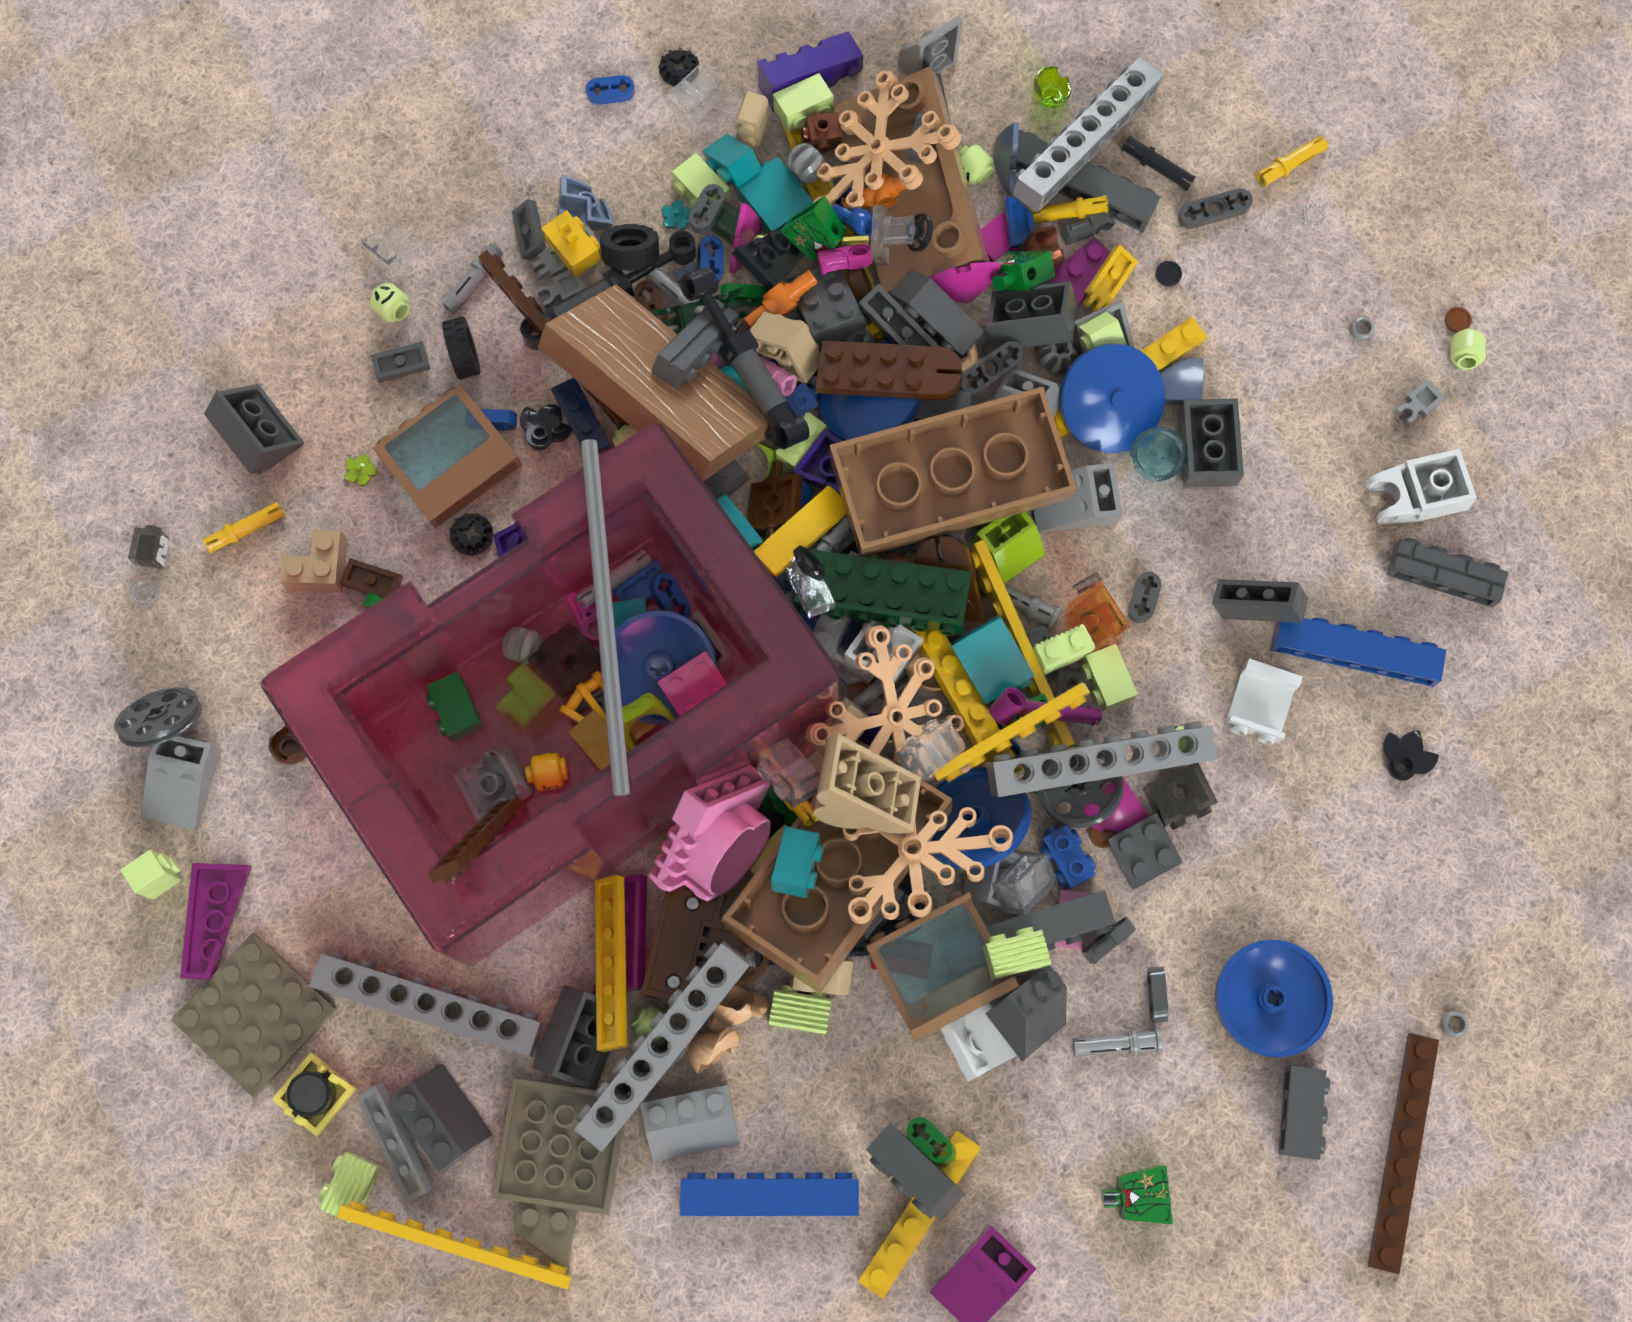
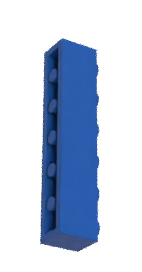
[1270,618,1446,687]
[680,1172,859,1216]

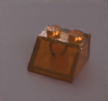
[1065,580,1131,653]

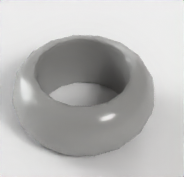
[1350,317,1375,341]
[1441,1011,1469,1038]

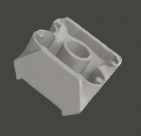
[454,745,534,821]

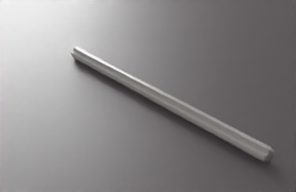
[581,439,630,796]

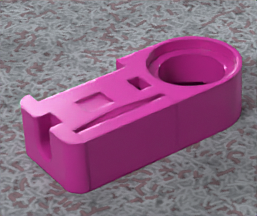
[817,244,873,275]
[567,586,599,643]

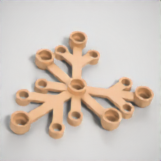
[813,71,961,208]
[806,626,971,780]
[843,807,1013,924]

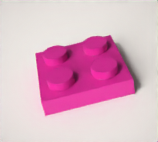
[657,650,737,730]

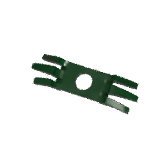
[652,287,752,335]

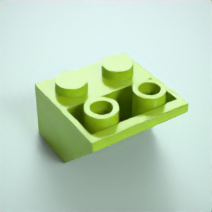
[970,512,1046,584]

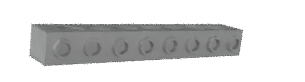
[1012,57,1164,213]
[986,721,1217,797]
[574,939,752,1152]
[309,950,544,1057]

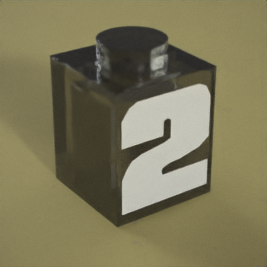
[128,525,170,569]

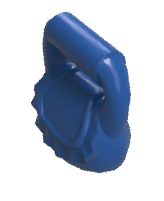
[832,204,877,238]

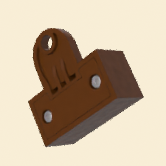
[641,885,769,1004]

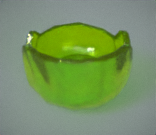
[1032,66,1072,109]

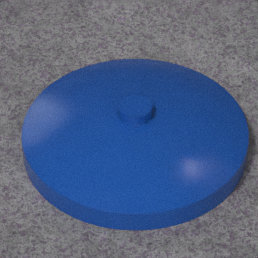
[1059,344,1165,453]
[819,393,922,441]
[601,610,716,725]
[930,767,1032,870]
[1215,940,1333,1057]

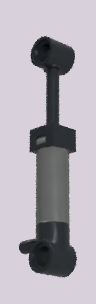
[520,230,696,350]
[680,267,810,450]

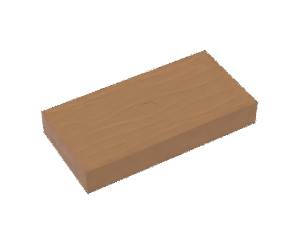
[538,284,771,484]
[829,386,1077,557]
[722,739,952,994]

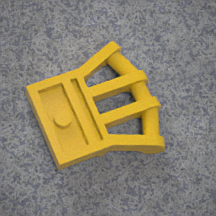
[559,671,656,747]

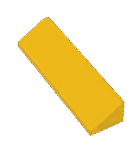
[753,485,846,577]

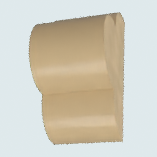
[813,734,921,834]

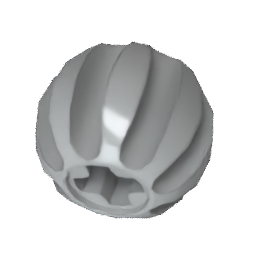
[786,143,825,184]
[1037,342,1078,374]
[502,626,544,665]

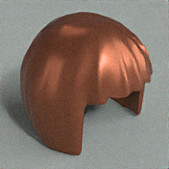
[1022,225,1064,270]

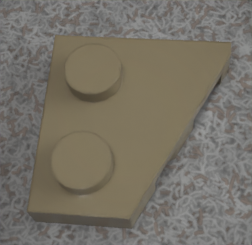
[514,1202,577,1267]

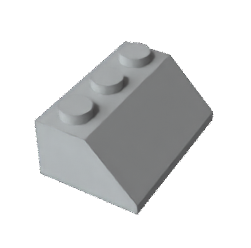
[640,1085,740,1162]

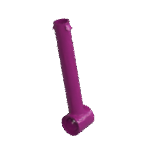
[989,687,1102,726]

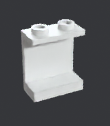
[1225,658,1303,745]

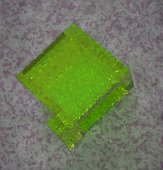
[494,662,556,728]

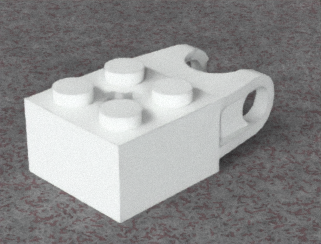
[1365,449,1477,525]

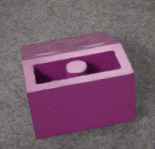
[929,1224,1036,1322]

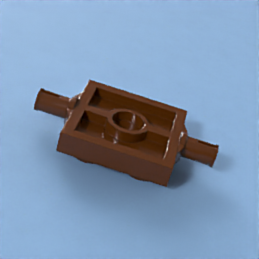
[748,461,803,540]

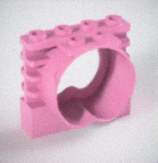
[648,765,772,901]

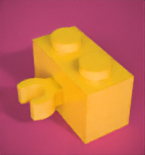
[541,210,601,278]

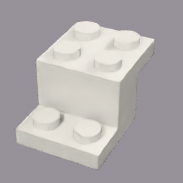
[833,621,923,683]
[940,988,1017,1082]

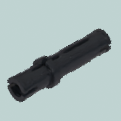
[1121,135,1196,191]

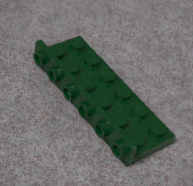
[793,549,972,636]

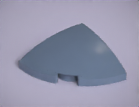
[993,123,1019,195]
[558,175,613,231]
[1160,357,1204,405]

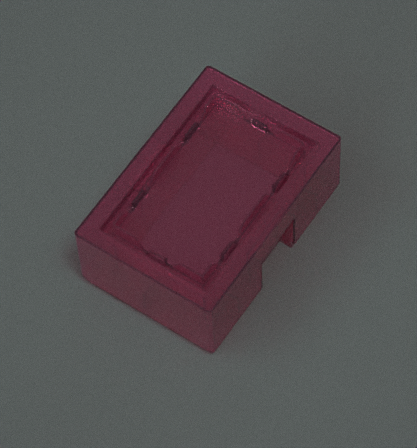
[261,423,841,966]

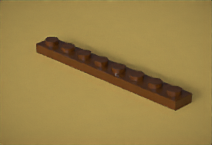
[478,250,626,428]
[427,796,522,884]
[1368,1033,1439,1275]

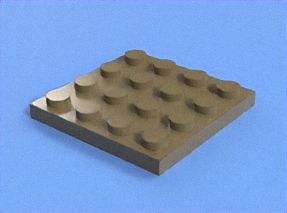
[171,933,337,1098]
[492,1078,628,1215]

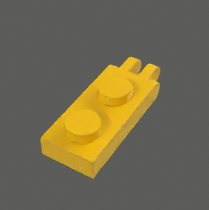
[1083,245,1139,313]

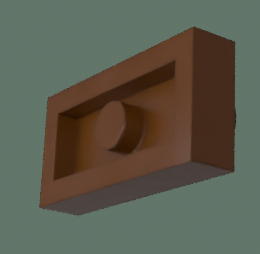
[340,558,403,602]

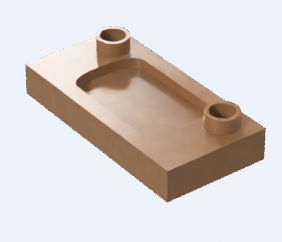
[833,66,990,301]

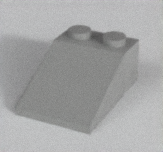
[898,16,963,76]

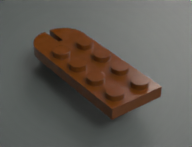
[816,340,963,400]
[915,534,986,644]

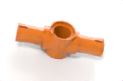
[842,173,906,210]
[743,270,817,329]

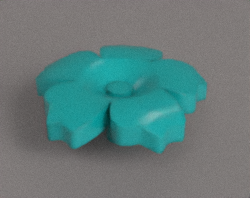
[661,199,691,230]

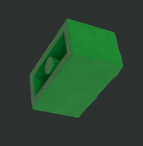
[425,672,484,742]

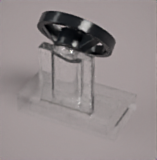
[870,205,933,266]
[787,545,835,618]

